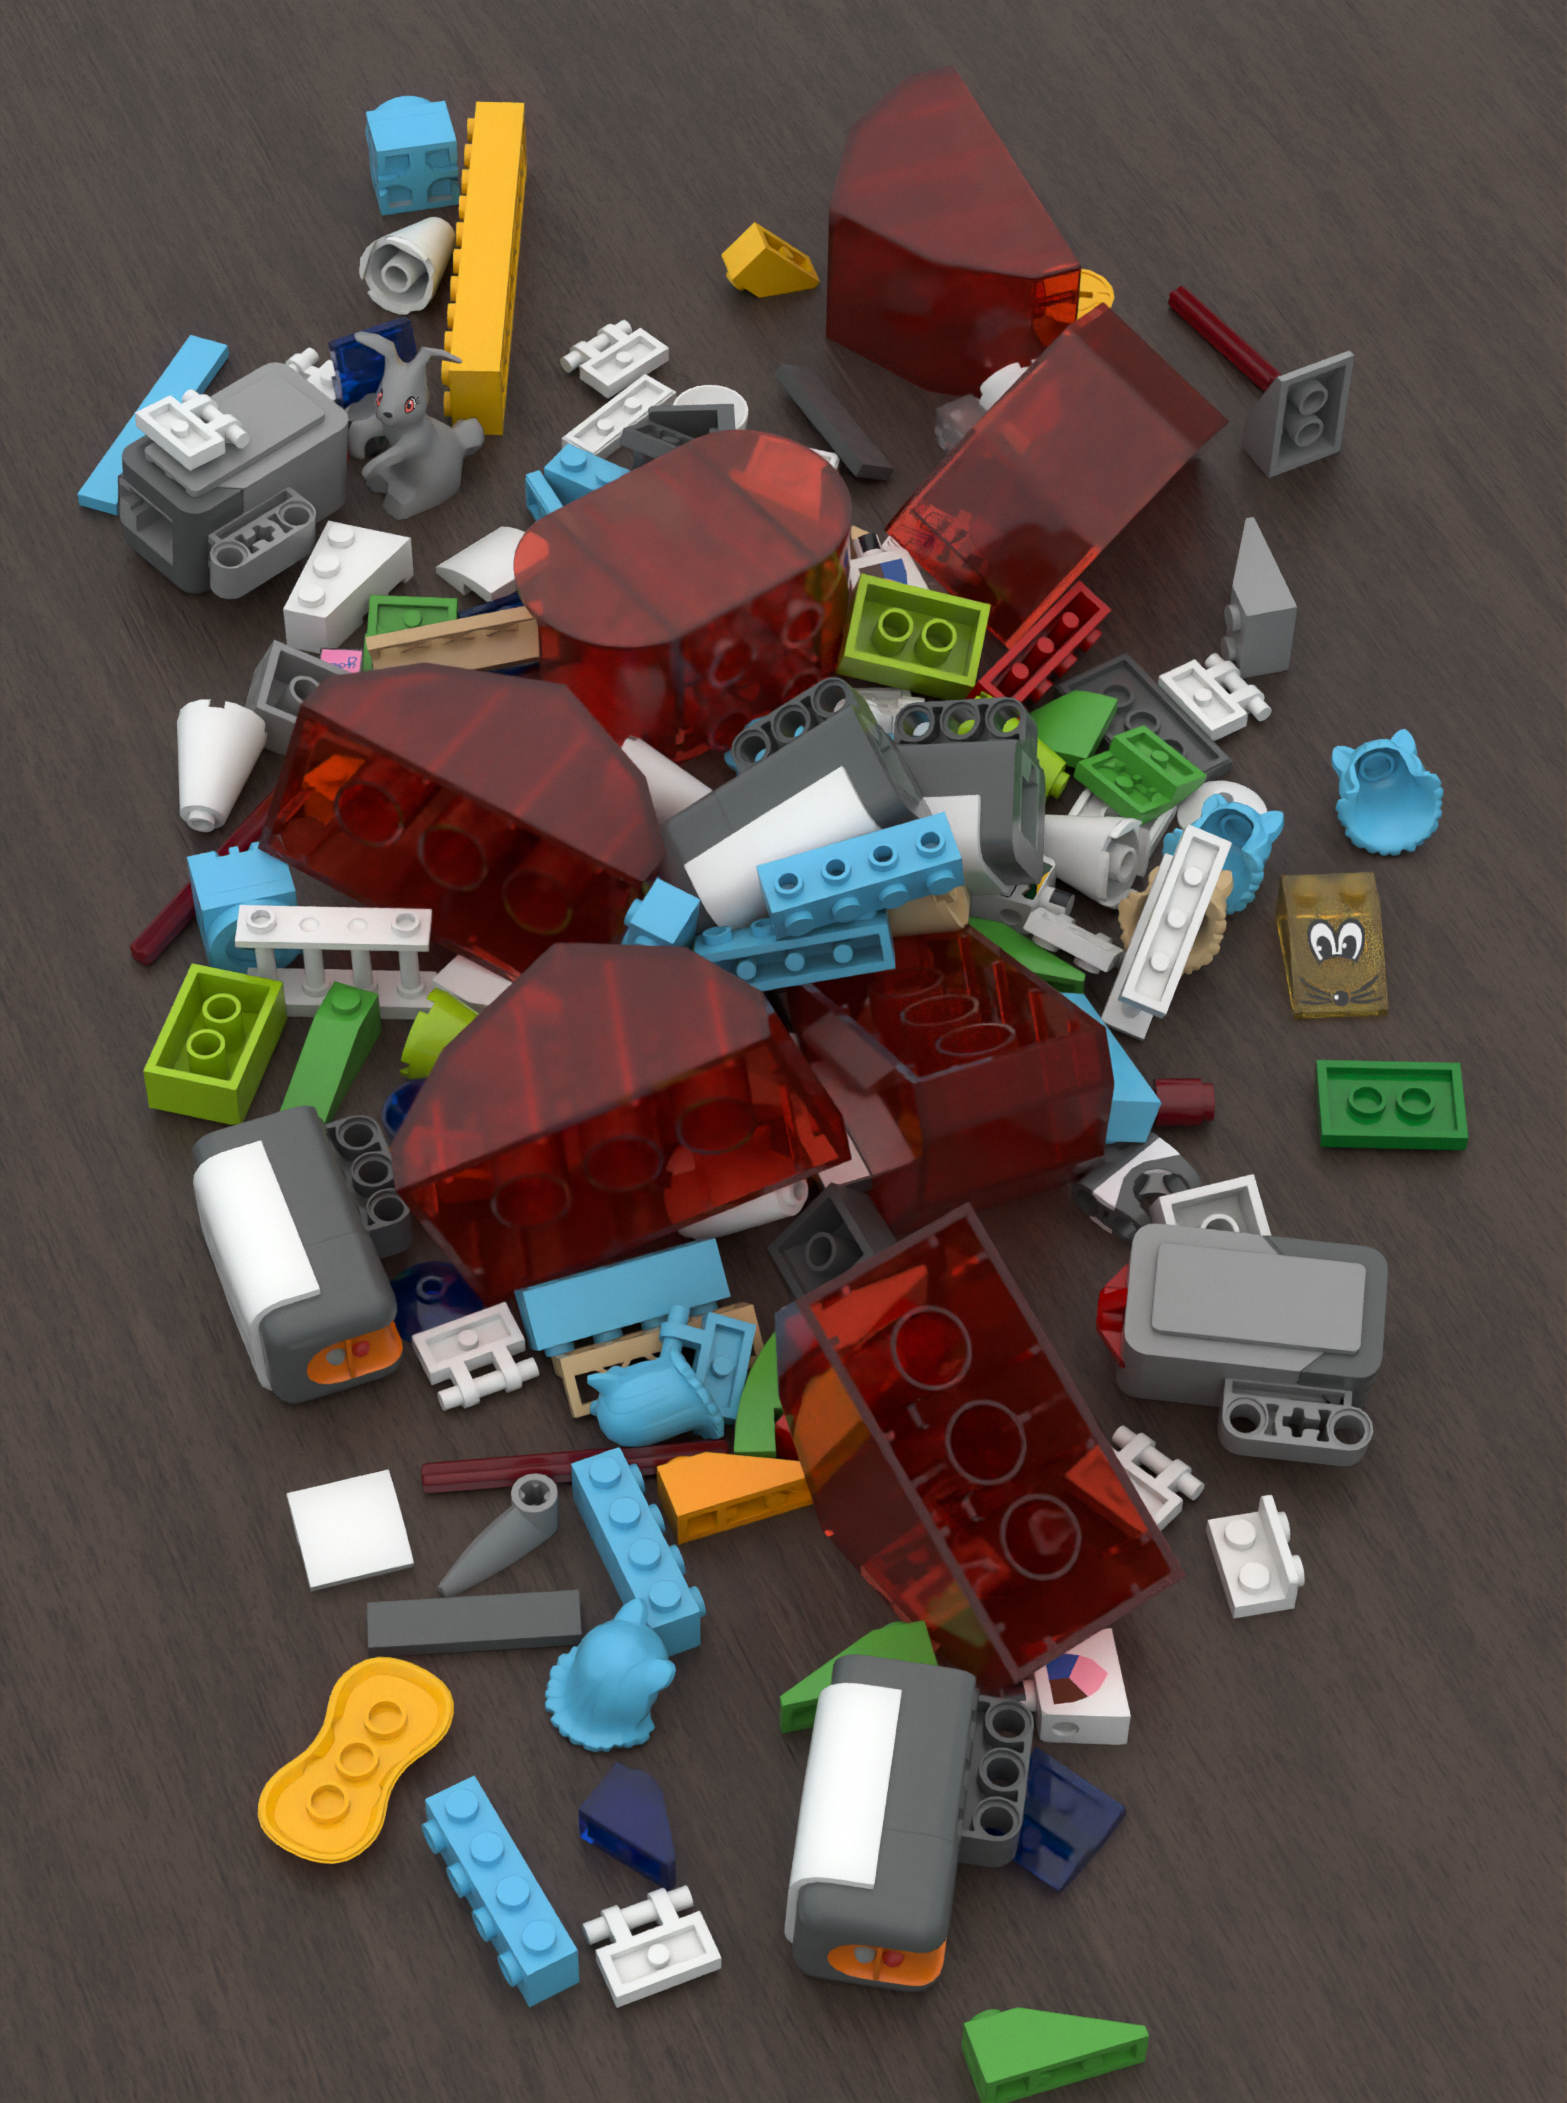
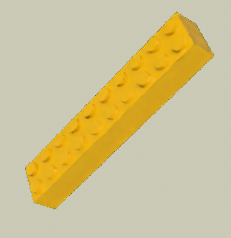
[441,102,527,435]

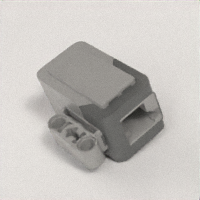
[118,362,349,599]
[1095,1223,1388,1466]

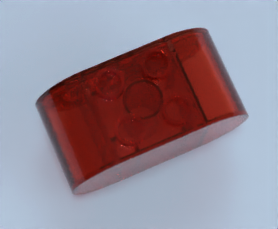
[513,430,852,773]

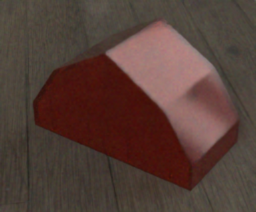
[826,65,1082,400]
[883,302,1229,650]
[257,662,666,1023]
[785,924,1115,1237]
[390,943,852,1307]
[775,1202,1187,1691]

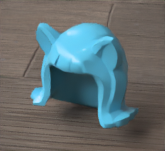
[1331,729,1443,856]
[1162,794,1284,915]
[587,1344,724,1448]
[545,1598,676,1752]

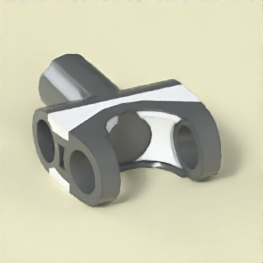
[1053,1116,1202,1245]

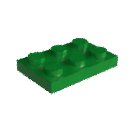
[1314,1060,1468,1150]

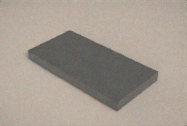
[1054,652,1232,782]

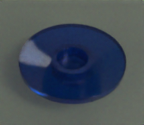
[390,1262,483,1343]

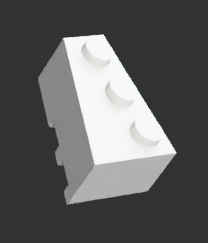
[283,521,414,654]

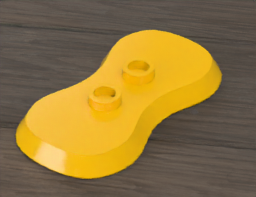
[258,1657,454,1864]

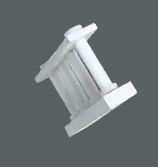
[1101,824,1232,1041]
[235,905,437,1020]

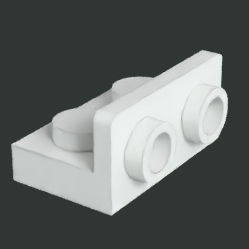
[1206,1495,1305,1619]

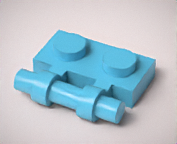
[658,1305,756,1425]

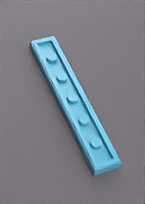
[77,335,229,516]

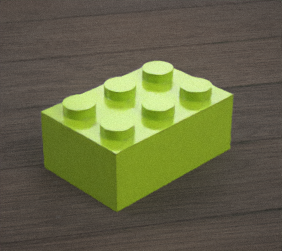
[836,573,991,700]
[143,963,288,1125]

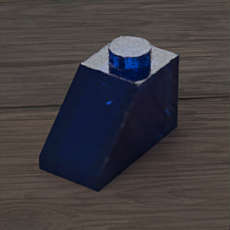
[578,1762,676,1891]

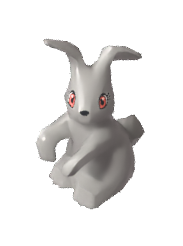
[348,331,485,520]

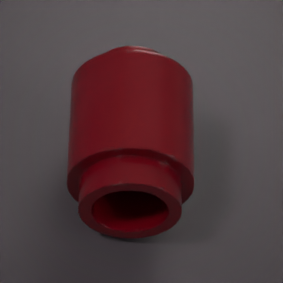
[1151,1078,1215,1127]

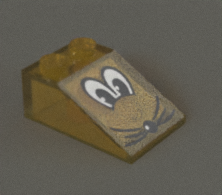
[1275,872,1389,1019]

